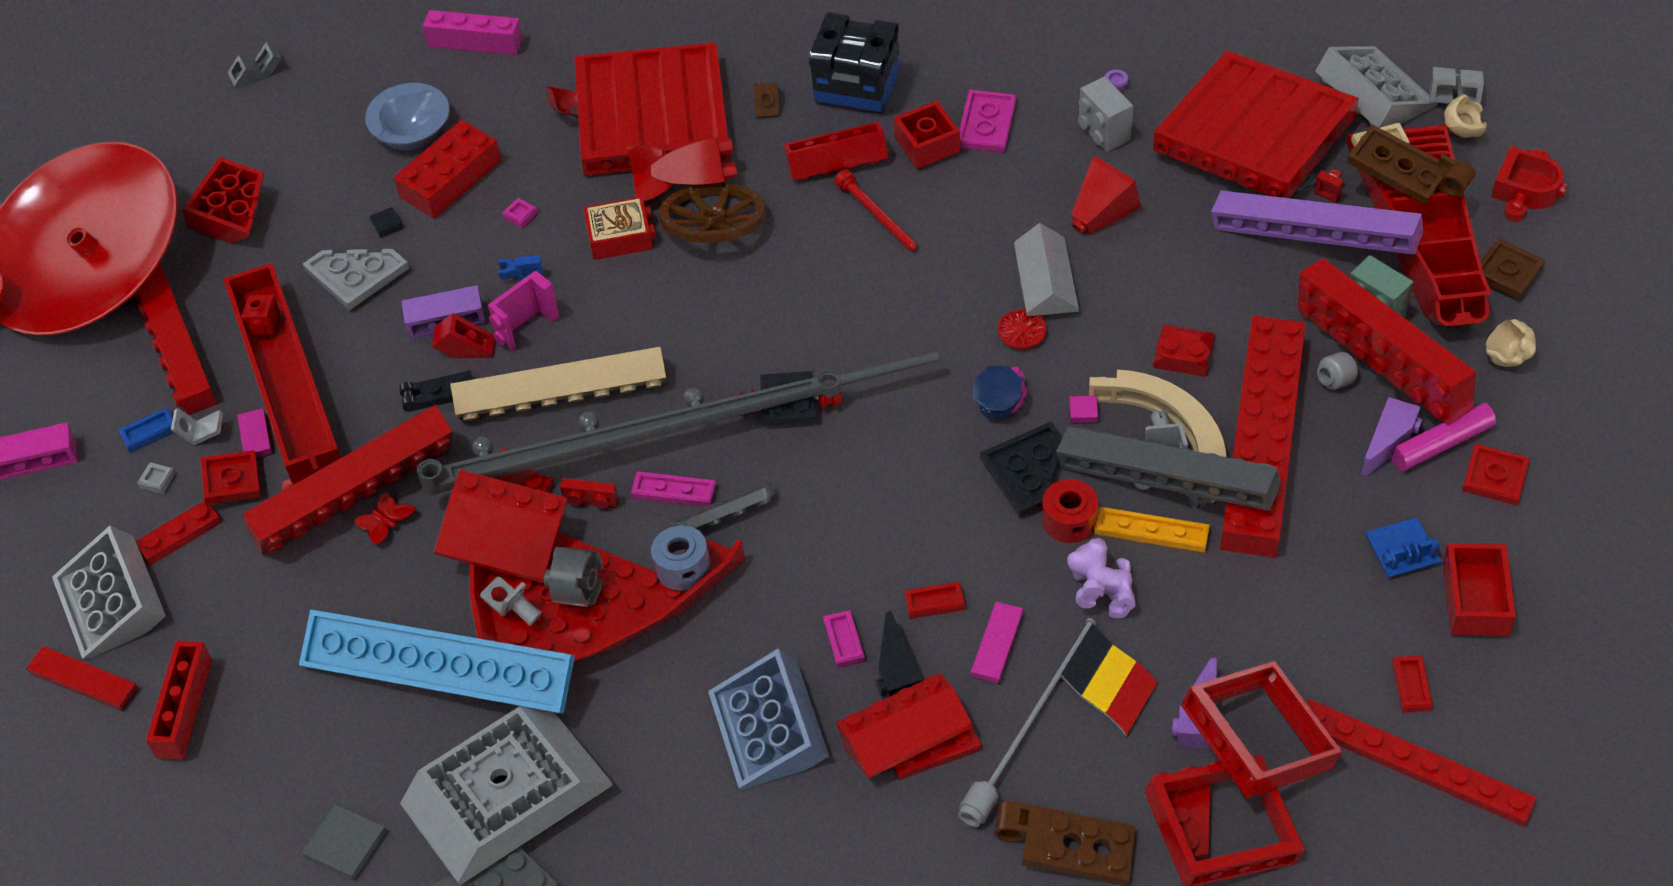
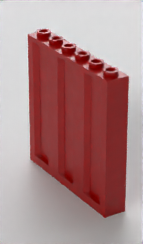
[574,42,730,176]
[1153,50,1359,198]

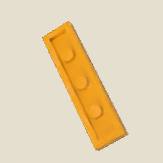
[1094,506,1210,553]

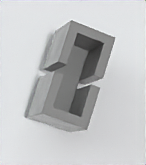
[1429,67,1484,104]

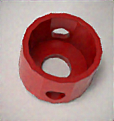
[1042,479,1098,543]

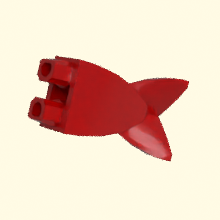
[627,138,738,201]

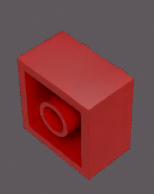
[893,100,960,169]

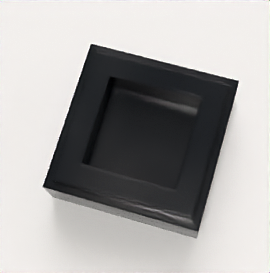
[369,207,403,238]

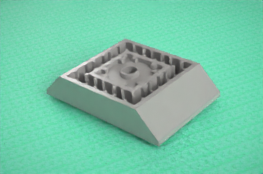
[400,706,613,886]

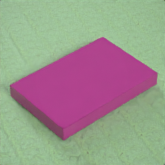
[959,90,1017,153]

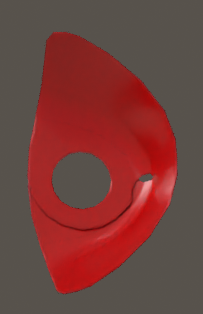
[546,87,578,116]

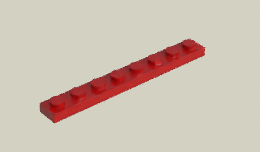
[1307,699,1537,827]

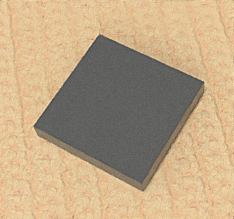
[302,804,387,880]

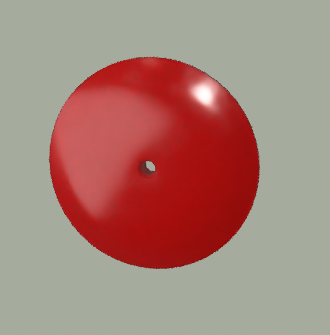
[0,142,178,336]

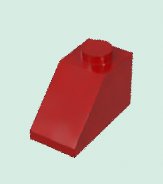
[432,313,495,358]

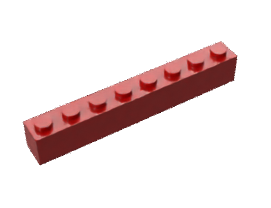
[134,263,217,415]

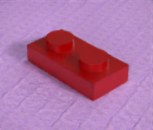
[560,478,619,509]

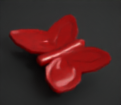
[355,493,416,545]

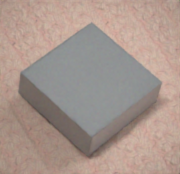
[137,462,176,494]

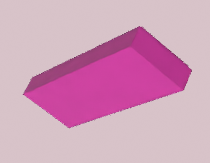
[631,471,717,507]
[971,602,1023,684]

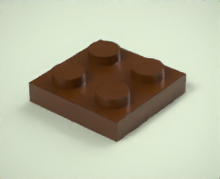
[1481,238,1545,299]

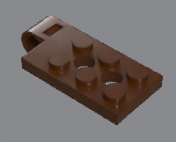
[1346,124,1475,205]
[994,801,1135,886]

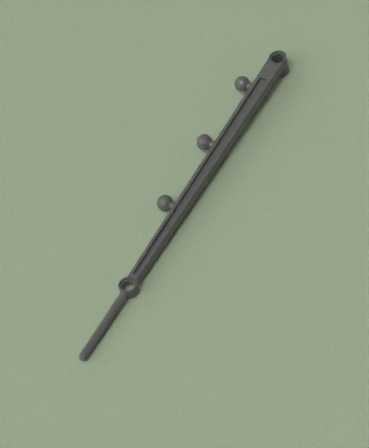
[417,351,940,495]

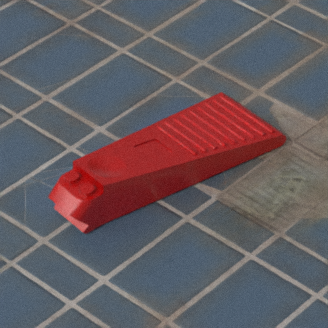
[1346,124,1491,327]

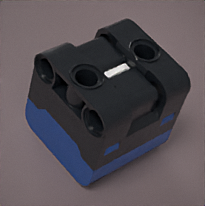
[809,12,900,113]

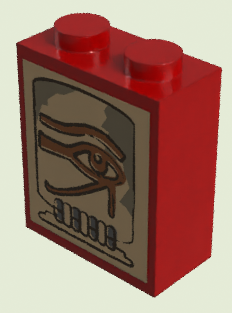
[583,196,656,260]

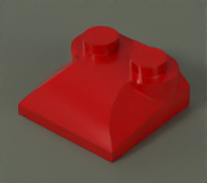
[1153,325,1215,377]

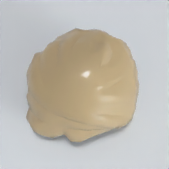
[1444,94,1487,139]
[1485,319,1536,367]

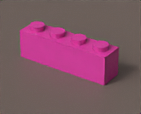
[422,10,523,55]
[0,422,78,480]

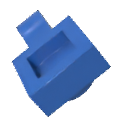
[498,255,544,282]

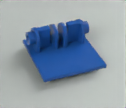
[1365,518,1442,578]

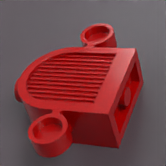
[1491,146,1568,222]

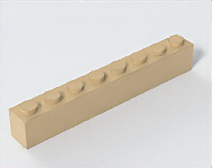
[450,347,667,421]

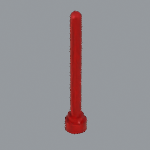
[834,169,917,252]

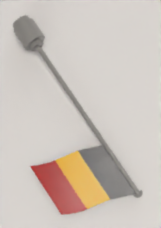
[958,618,1157,827]

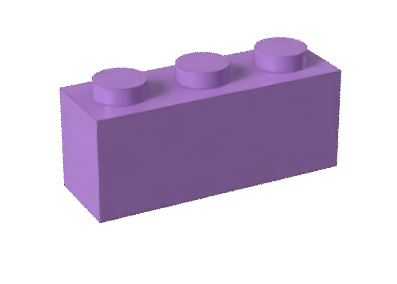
[401,285,486,340]

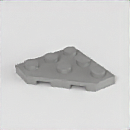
[302,249,410,311]

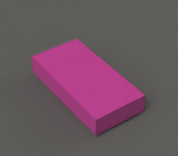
[237,408,272,458]
[823,610,865,669]

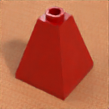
[1071,156,1141,235]

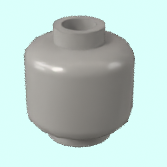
[1317,352,1358,390]

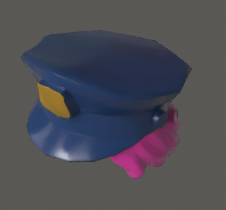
[972,366,1027,421]

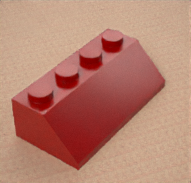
[836,673,973,778]

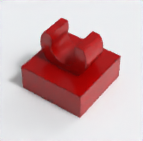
[1314,169,1344,203]

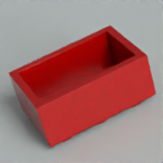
[1443,543,1516,636]

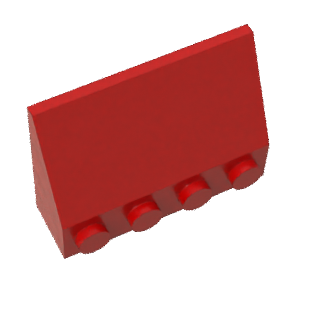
[434,469,567,583]

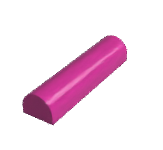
[1391,402,1496,471]

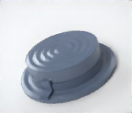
[365,83,450,151]

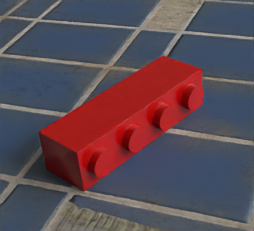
[783,121,888,180]
[146,641,212,760]

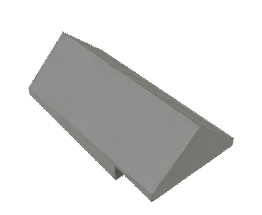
[1014,223,1079,316]

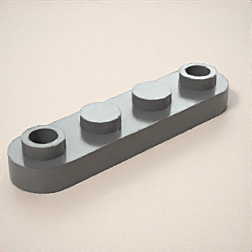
[670,482,775,528]

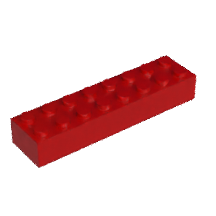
[1298,258,1476,425]
[243,405,453,555]

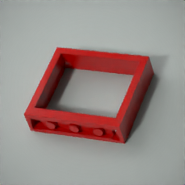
[1181,661,1342,798]
[1144,754,1305,886]

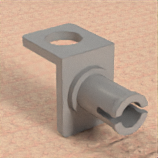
[1145,410,1188,448]
[480,577,542,626]

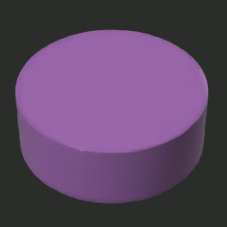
[1105,70,1128,92]

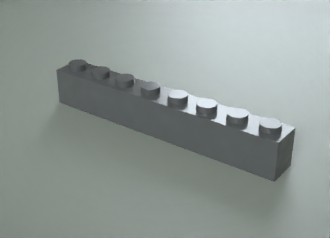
[1056,426,1281,511]

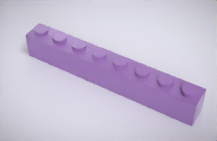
[1211,191,1424,255]

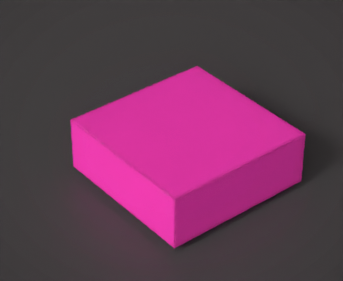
[502,198,538,229]
[1069,396,1098,423]

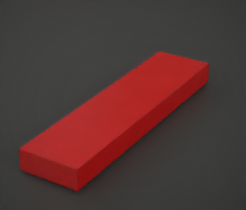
[26,646,138,711]

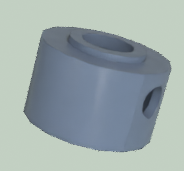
[651,525,711,591]

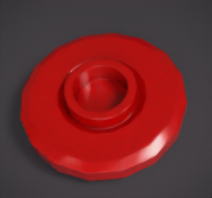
[998,309,1046,350]

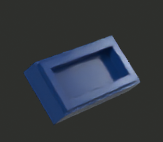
[118,407,174,453]

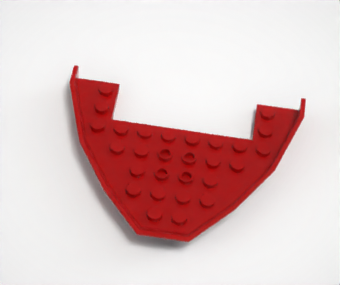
[469,448,745,663]

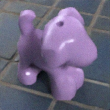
[1067,538,1136,619]

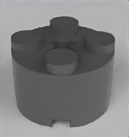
[544,547,603,607]

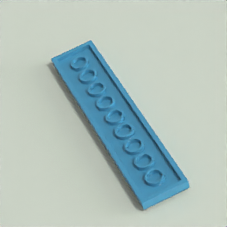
[299,609,575,714]

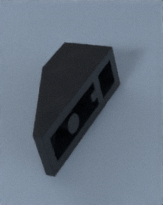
[876,611,922,698]

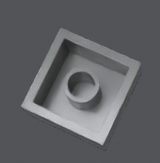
[1078,76,1133,152]

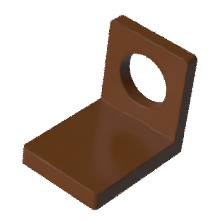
[753,82,780,117]

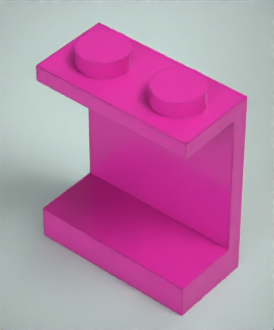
[488,271,560,352]

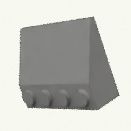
[1315,46,1438,128]
[52,526,166,661]

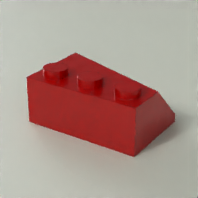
[182,157,264,244]

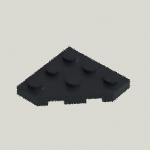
[980,421,1063,517]

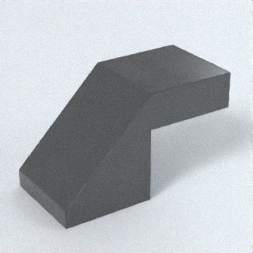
[227,42,281,88]

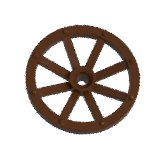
[659,183,765,243]

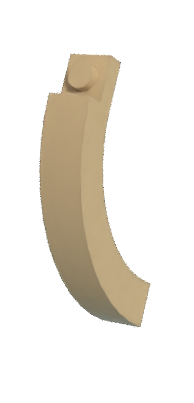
[1089,370,1226,457]

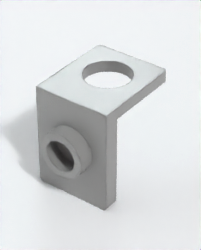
[171,408,223,445]

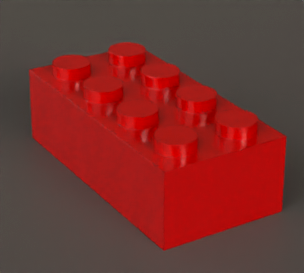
[393,119,501,219]

